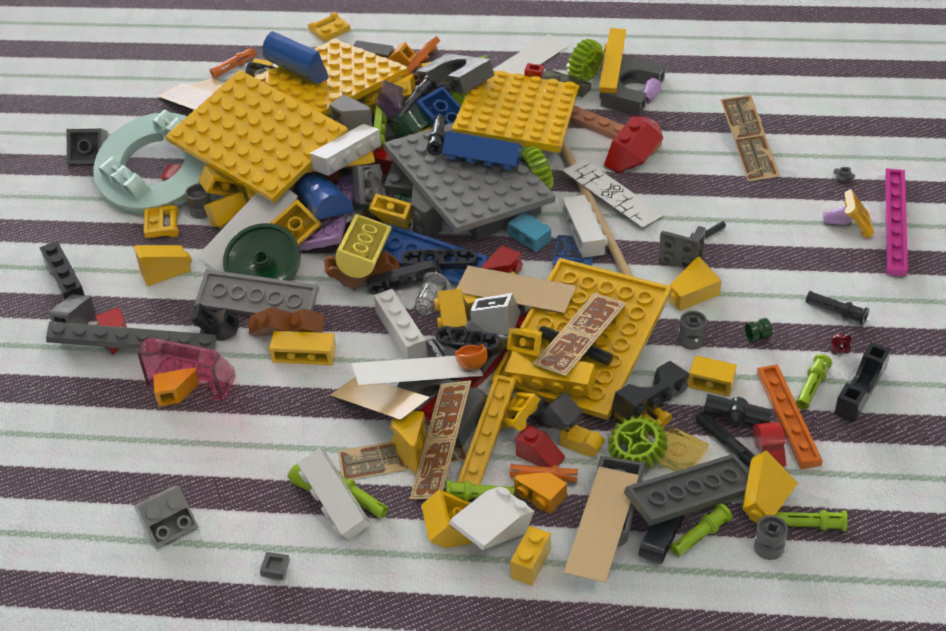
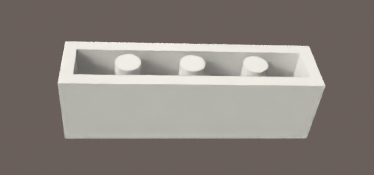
[310,124,381,176]
[563,195,608,258]
[374,289,427,359]
[297,447,371,540]

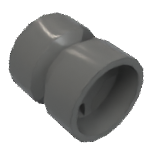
[185,184,212,219]
[678,311,707,350]
[753,515,788,560]

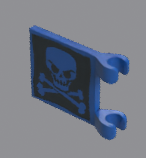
[552,235,593,270]

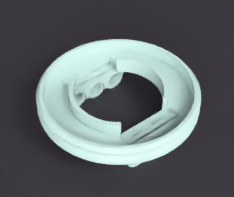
[94,110,209,214]

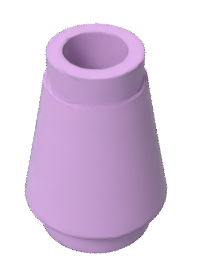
[643,78,662,103]
[823,207,852,226]

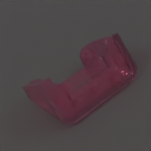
[137,338,236,401]

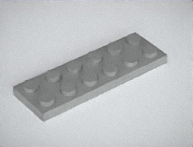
[195,269,319,315]

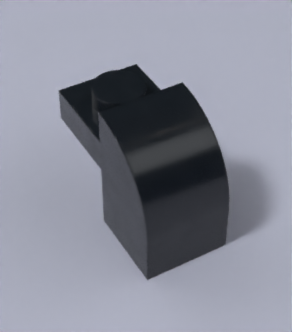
[191,303,239,341]

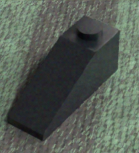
[533,392,583,430]

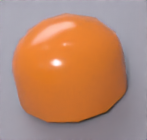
[455,344,488,370]

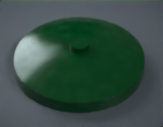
[223,223,301,281]

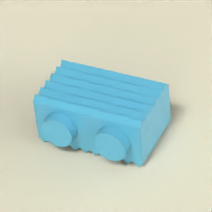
[507,212,551,252]

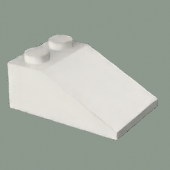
[449,486,534,550]

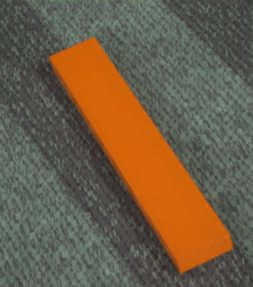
[757,364,823,469]

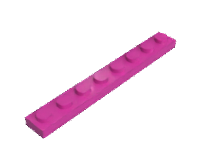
[885,168,908,277]

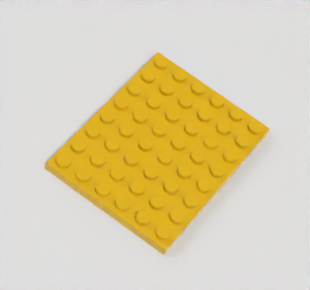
[255,39,408,116]
[165,70,348,203]
[452,71,579,153]
[491,258,672,420]

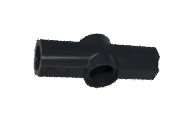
[703,394,772,425]

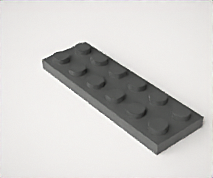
[624,454,749,526]

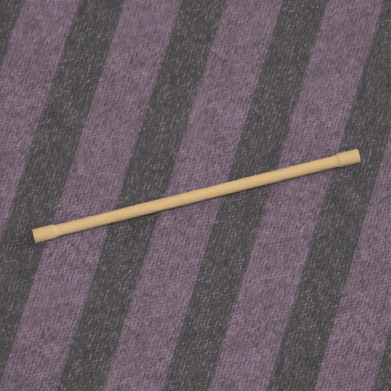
[561,139,634,277]

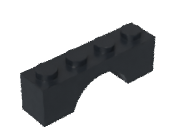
[39,241,85,300]
[834,342,891,422]
[612,361,690,421]

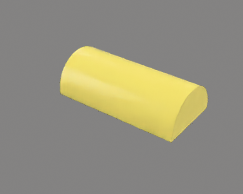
[335,214,392,278]

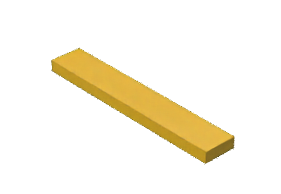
[599,28,626,93]
[457,374,517,485]

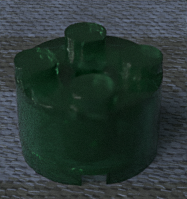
[390,104,432,138]

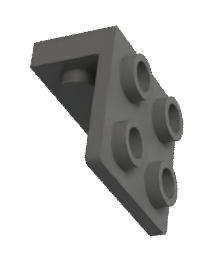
[659,226,706,269]

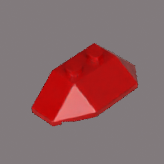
[604,116,664,174]

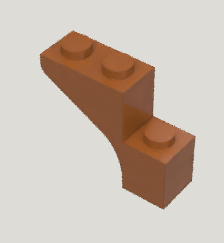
[324,250,400,290]
[248,307,324,336]

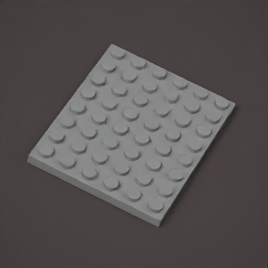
[383,123,556,234]

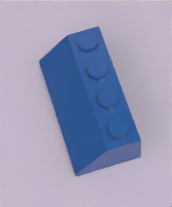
[442,131,524,170]

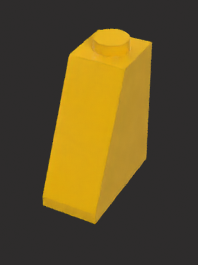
[133,245,192,286]
[668,257,722,311]
[742,450,798,524]

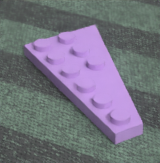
[299,174,354,251]

